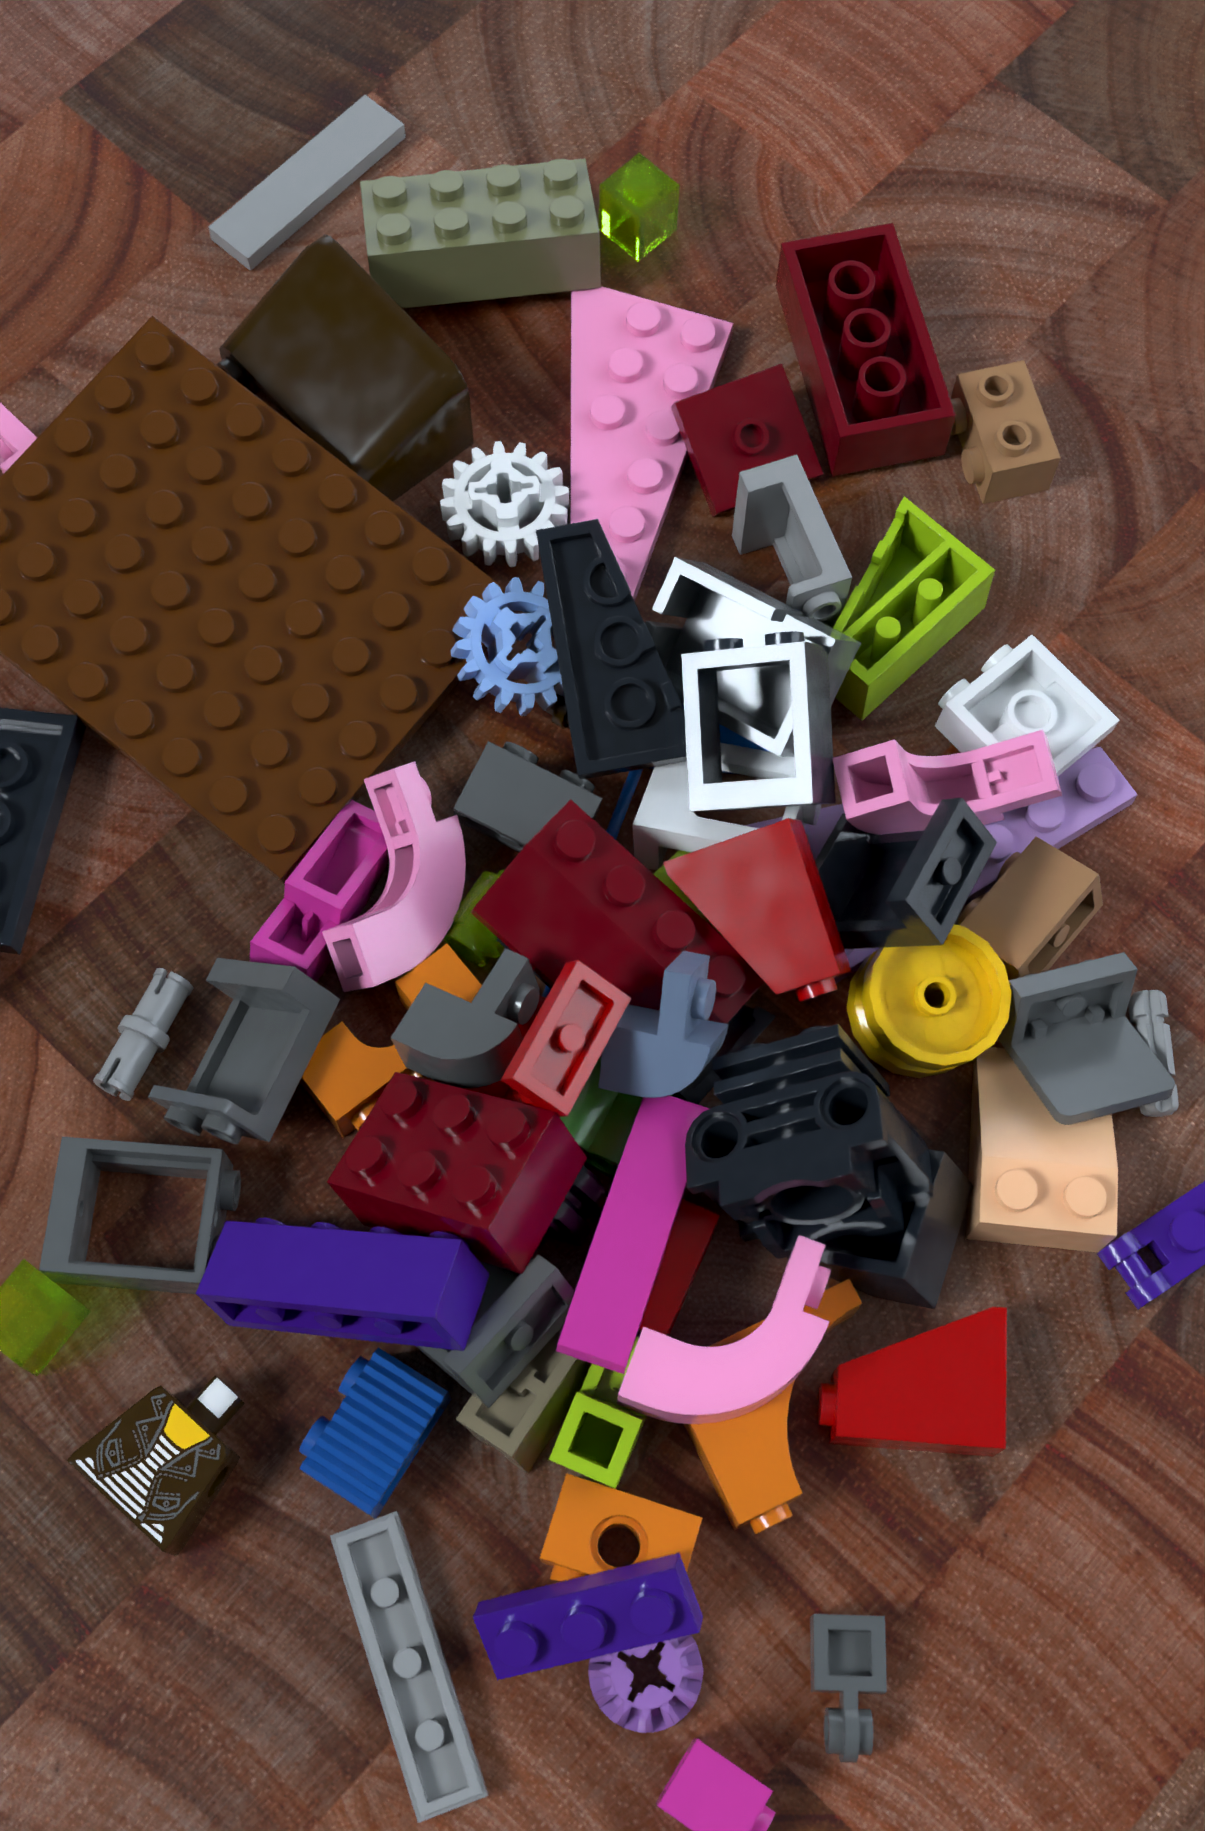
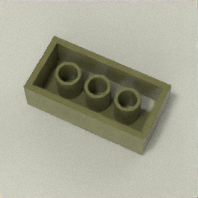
[360,159,601,308]

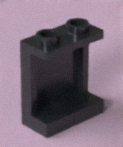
[815,798,997,949]

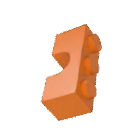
[299,944,482,1138]

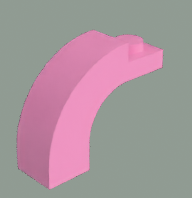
[832,729,1062,835]
[322,761,466,992]
[617,1235,831,1424]

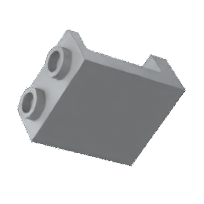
[732,455,852,628]

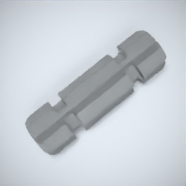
[1128,990,1179,1117]

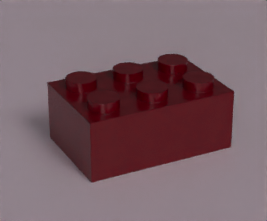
[327,1072,587,1274]

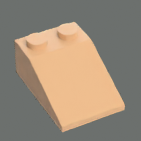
[966,1047,1118,1252]

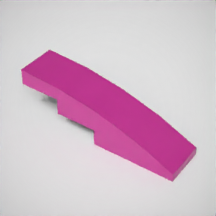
[556,1095,710,1374]

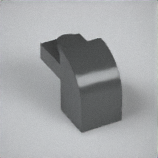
[391,948,540,1089]

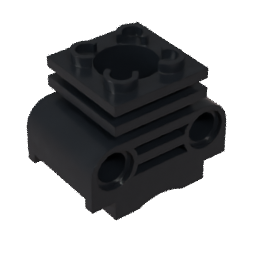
[685,1024,934,1259]

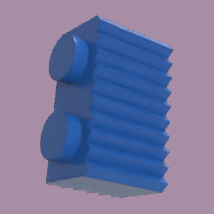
[299,1347,451,1519]

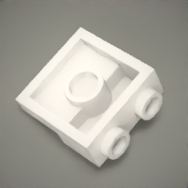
[935,635,1119,777]

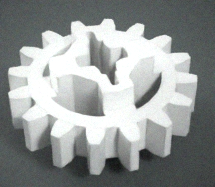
[440,441,569,567]

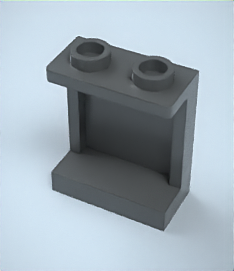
[148,958,340,1144]
[416,1254,575,1408]

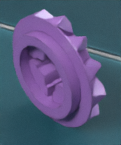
[589,1635,704,1733]

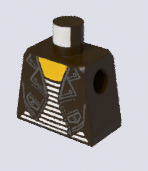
[67,1375,245,1556]

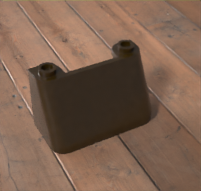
[217,234,474,501]

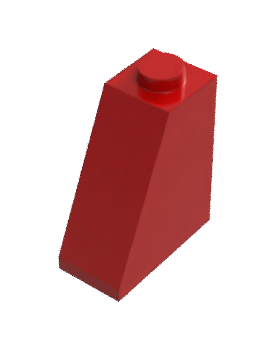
[663,818,851,1002]
[818,1307,1007,1457]

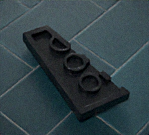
[536,519,687,779]
[0,707,86,955]

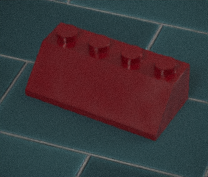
[471,799,764,1024]

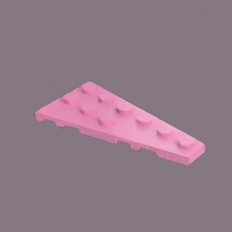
[571,286,733,602]

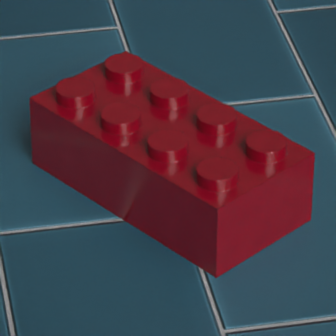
[776,223,956,476]

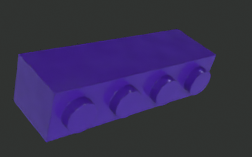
[196,1218,490,1351]

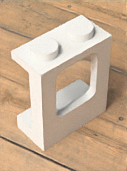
[633,743,821,870]

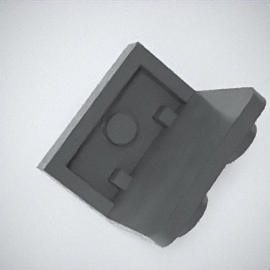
[998,952,1175,1125]

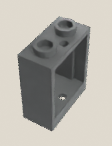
[39,1137,241,1294]

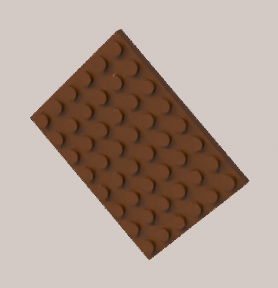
[0,316,520,884]

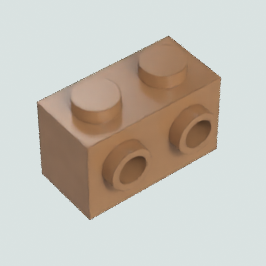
[951,360,1061,504]
[958,836,1103,980]

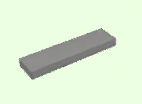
[208,95,406,271]
[330,1511,489,1823]

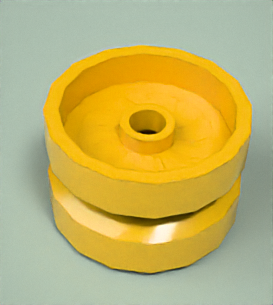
[847,924,1012,1078]

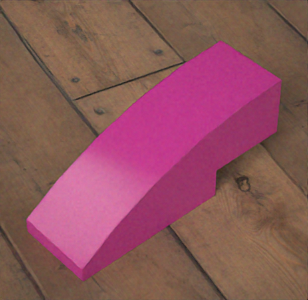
[250,800,389,982]

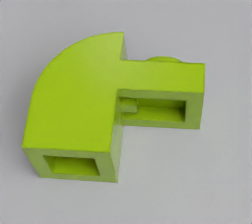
[549,1337,647,1488]

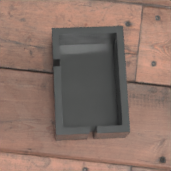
[645,557,861,757]

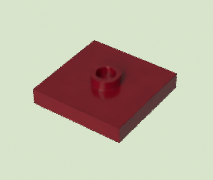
[671,363,823,517]

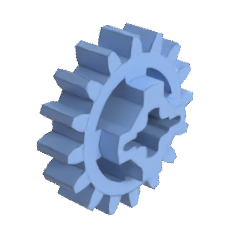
[450,577,564,716]

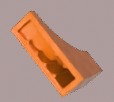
[684,1279,862,1535]

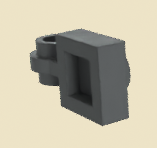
[810,1614,887,1763]

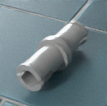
[93,968,194,1101]

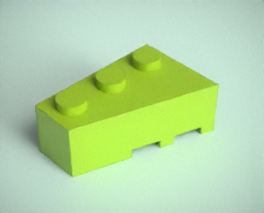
[833,496,995,721]

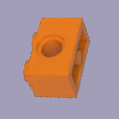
[540,1473,702,1582]

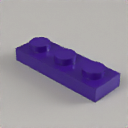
[473,1553,703,1680]

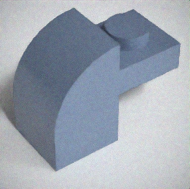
[599,951,728,1098]

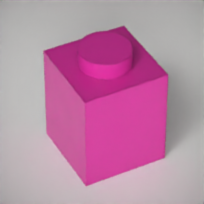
[656,1738,775,1831]

